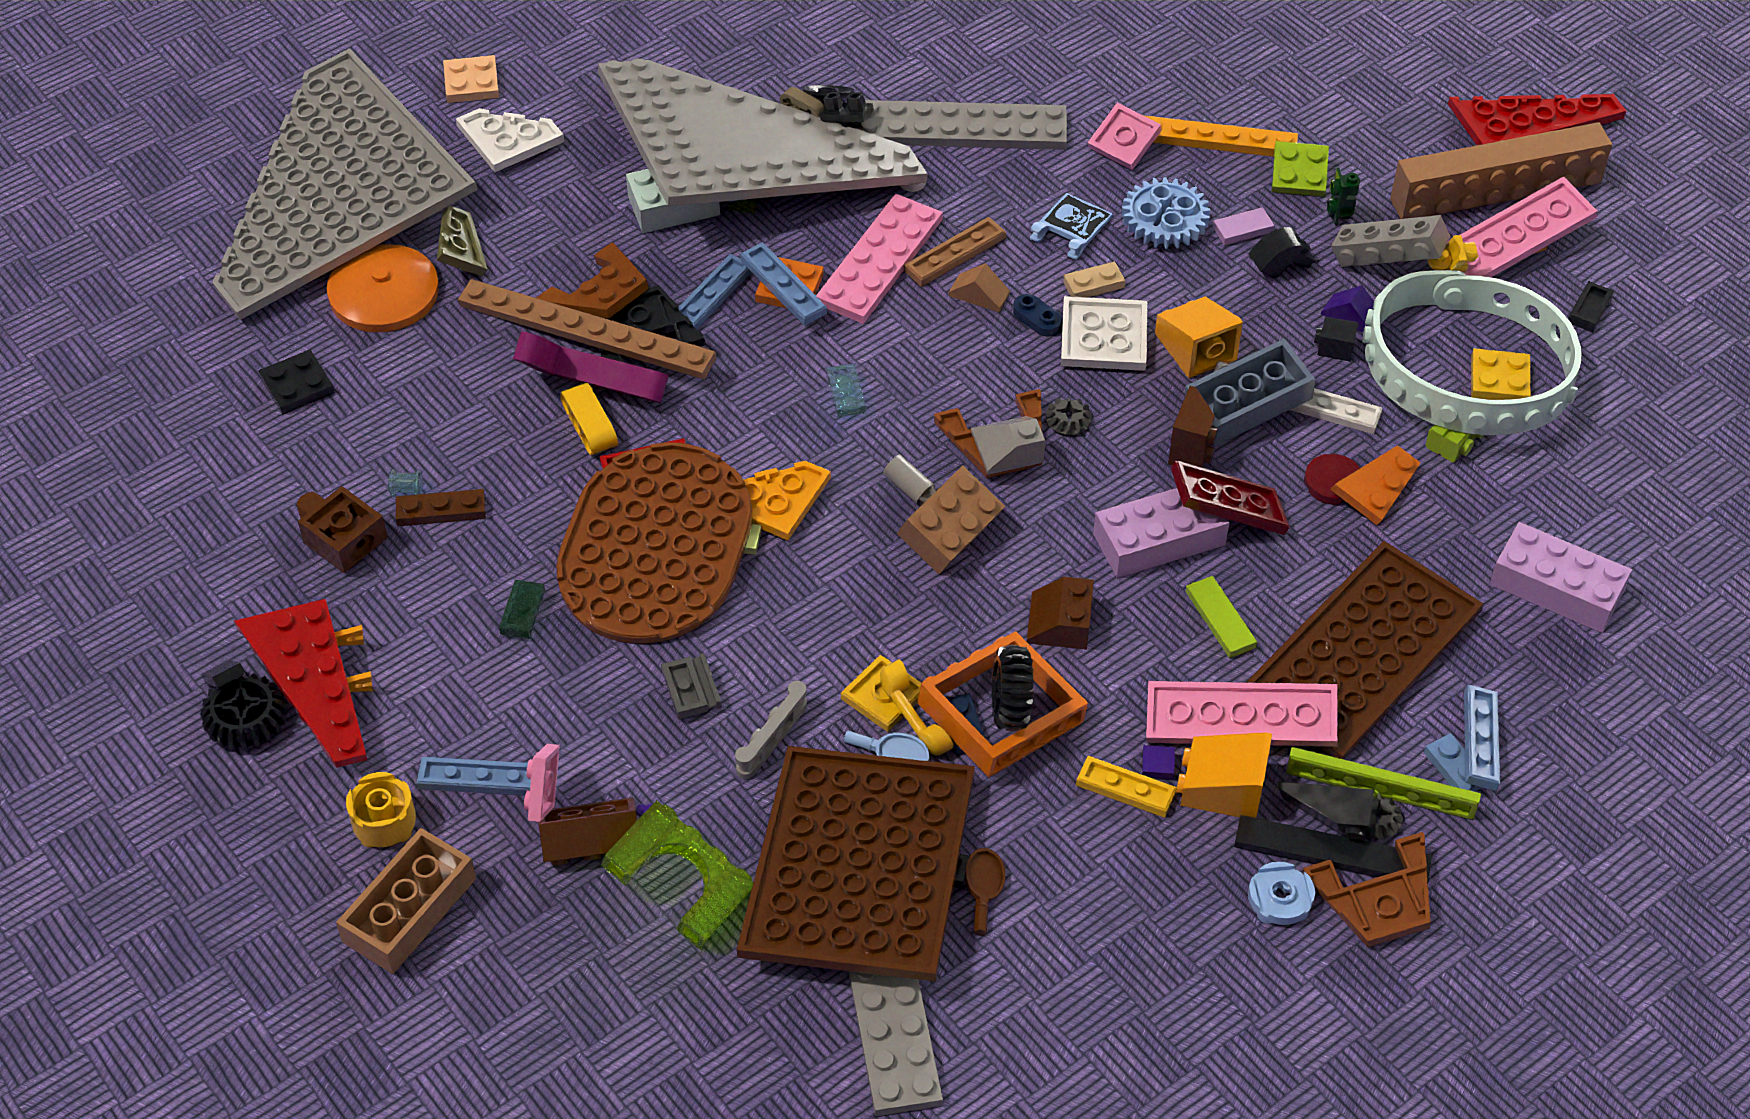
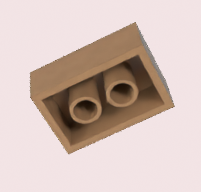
[896,466,1006,574]

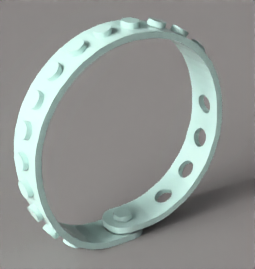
[1363,270,1582,435]

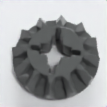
[1046,396,1092,435]
[1366,792,1403,839]

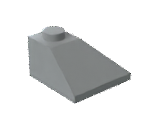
[971,416,1045,475]

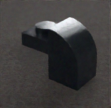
[1248,227,1316,278]

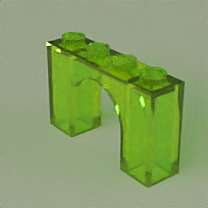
[601,800,753,950]

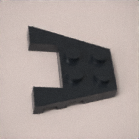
[600,285,706,362]

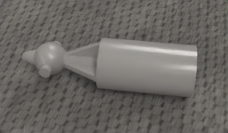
[883,454,936,505]

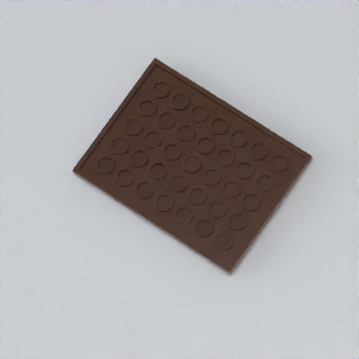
[737,746,975,982]

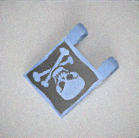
[1030,193,1113,260]

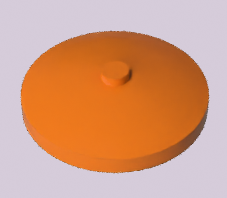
[327,244,439,332]

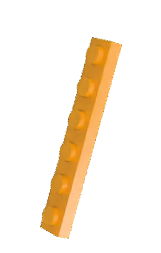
[1143,115,1298,157]

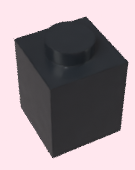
[1314,317,1358,362]

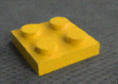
[1471,348,1531,400]

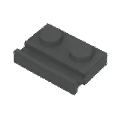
[661,653,722,719]

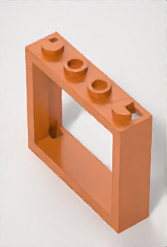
[917,631,1088,777]

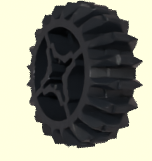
[991,645,1034,731]
[200,673,287,752]

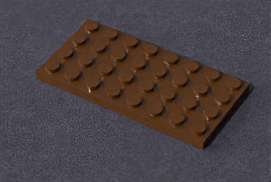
[1246,541,1484,760]

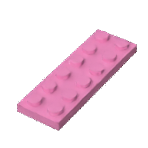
[1447,176,1598,277]
[816,193,943,324]
[1146,681,1337,747]

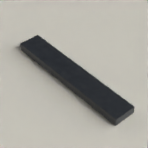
[1234,815,1432,884]

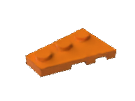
[1330,445,1420,525]

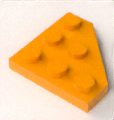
[743,461,831,540]

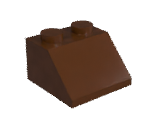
[1168,386,1218,468]
[1026,577,1094,650]

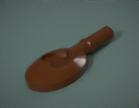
[965,848,1006,936]

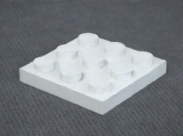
[1061,296,1147,371]

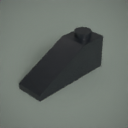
[1278,781,1379,840]

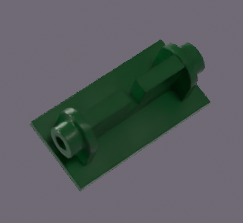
[1327,168,1360,226]

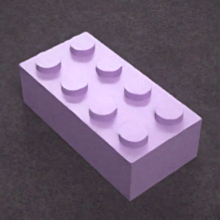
[1093,488,1229,578]
[1490,522,1632,633]

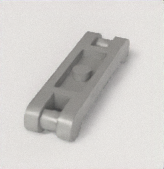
[735,681,807,779]

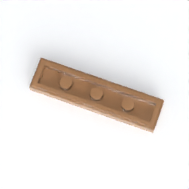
[904,217,1006,287]

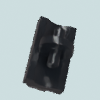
[819,92,874,129]

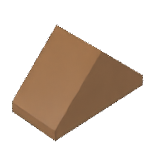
[948,263,1010,312]

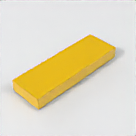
[1076,756,1177,818]

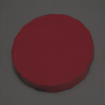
[1304,453,1360,505]

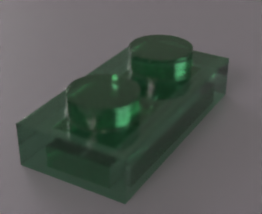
[499,580,545,639]

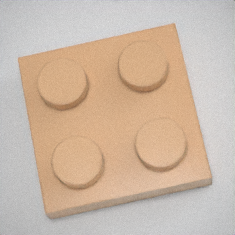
[443,55,499,103]

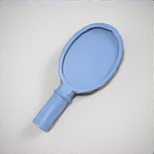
[844,730,930,761]

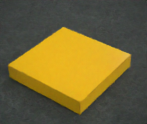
[841,655,921,732]

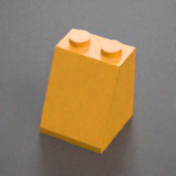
[1155,296,1243,379]
[1176,732,1272,818]

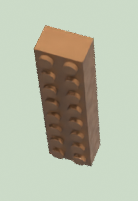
[1390,122,1612,219]

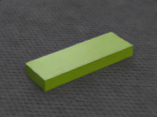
[1185,576,1257,658]

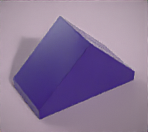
[1321,285,1374,333]

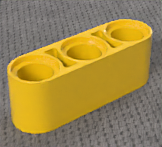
[560,383,618,456]

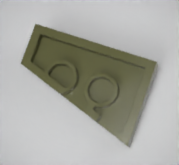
[437,205,488,276]

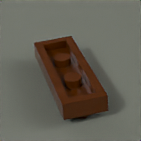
[395,489,486,526]

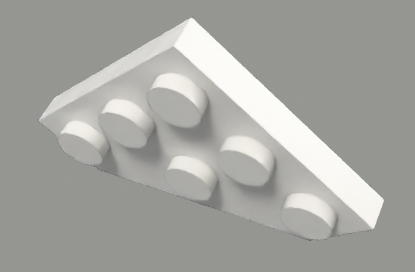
[456,109,564,172]

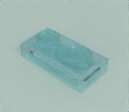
[827,363,866,417]

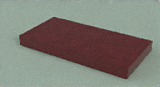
[1171,460,1290,535]

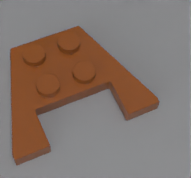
[536,242,649,318]
[934,389,1042,478]
[1303,832,1431,947]

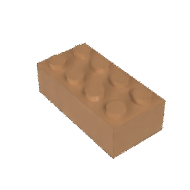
[336,828,476,974]

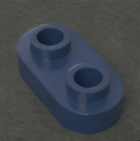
[1013,294,1062,337]

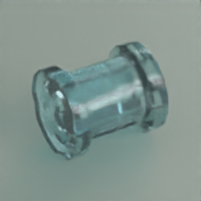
[388,469,423,495]

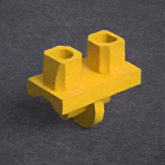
[1427,235,1478,273]

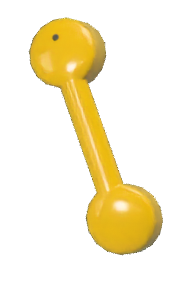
[880,659,953,756]

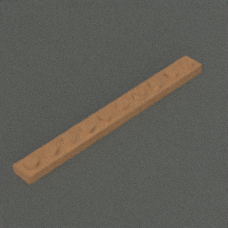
[458,279,717,379]

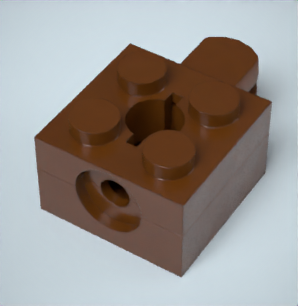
[297,486,388,573]

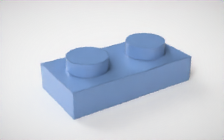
[1424,733,1482,792]

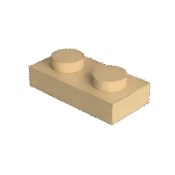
[1063,261,1125,298]

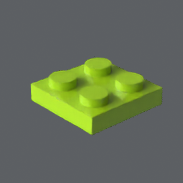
[1271,141,1329,197]

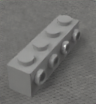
[1331,215,1450,267]

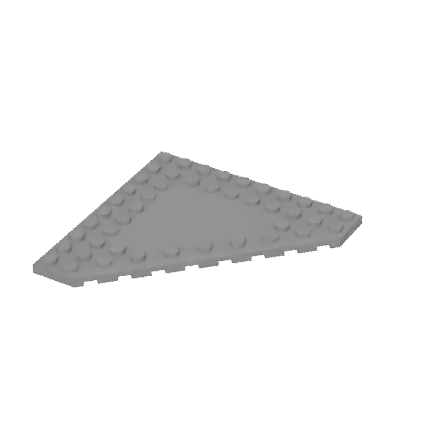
[212,48,478,320]
[598,59,927,206]

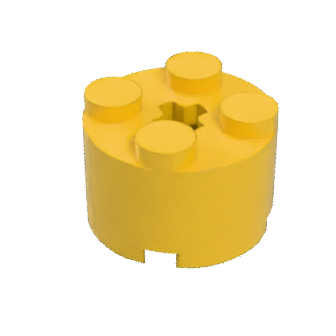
[346,772,416,847]

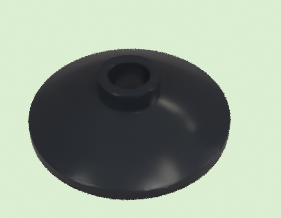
[802,85,854,105]

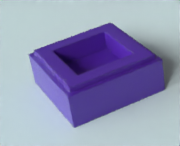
[1142,745,1175,780]

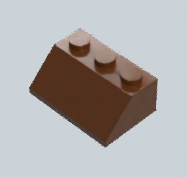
[538,797,641,865]

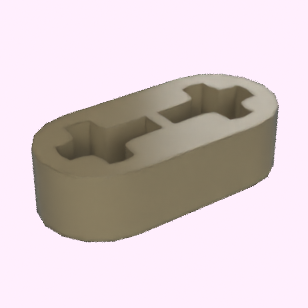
[780,87,825,117]

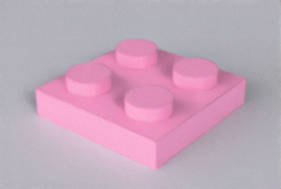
[1087,102,1162,170]
[524,743,560,822]

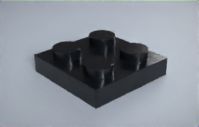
[258,349,335,415]

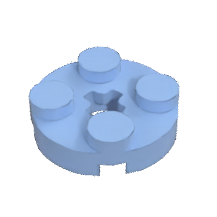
[1248,862,1315,925]

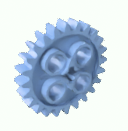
[1122,177,1210,249]

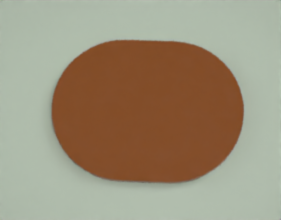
[556,442,752,644]

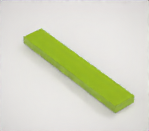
[1286,747,1481,820]

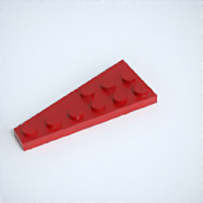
[1448,94,1626,145]
[234,599,367,768]

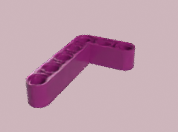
[513,331,669,403]

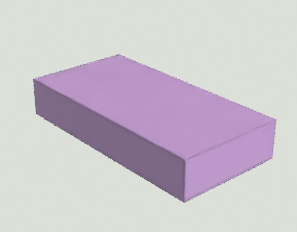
[1213,207,1274,245]

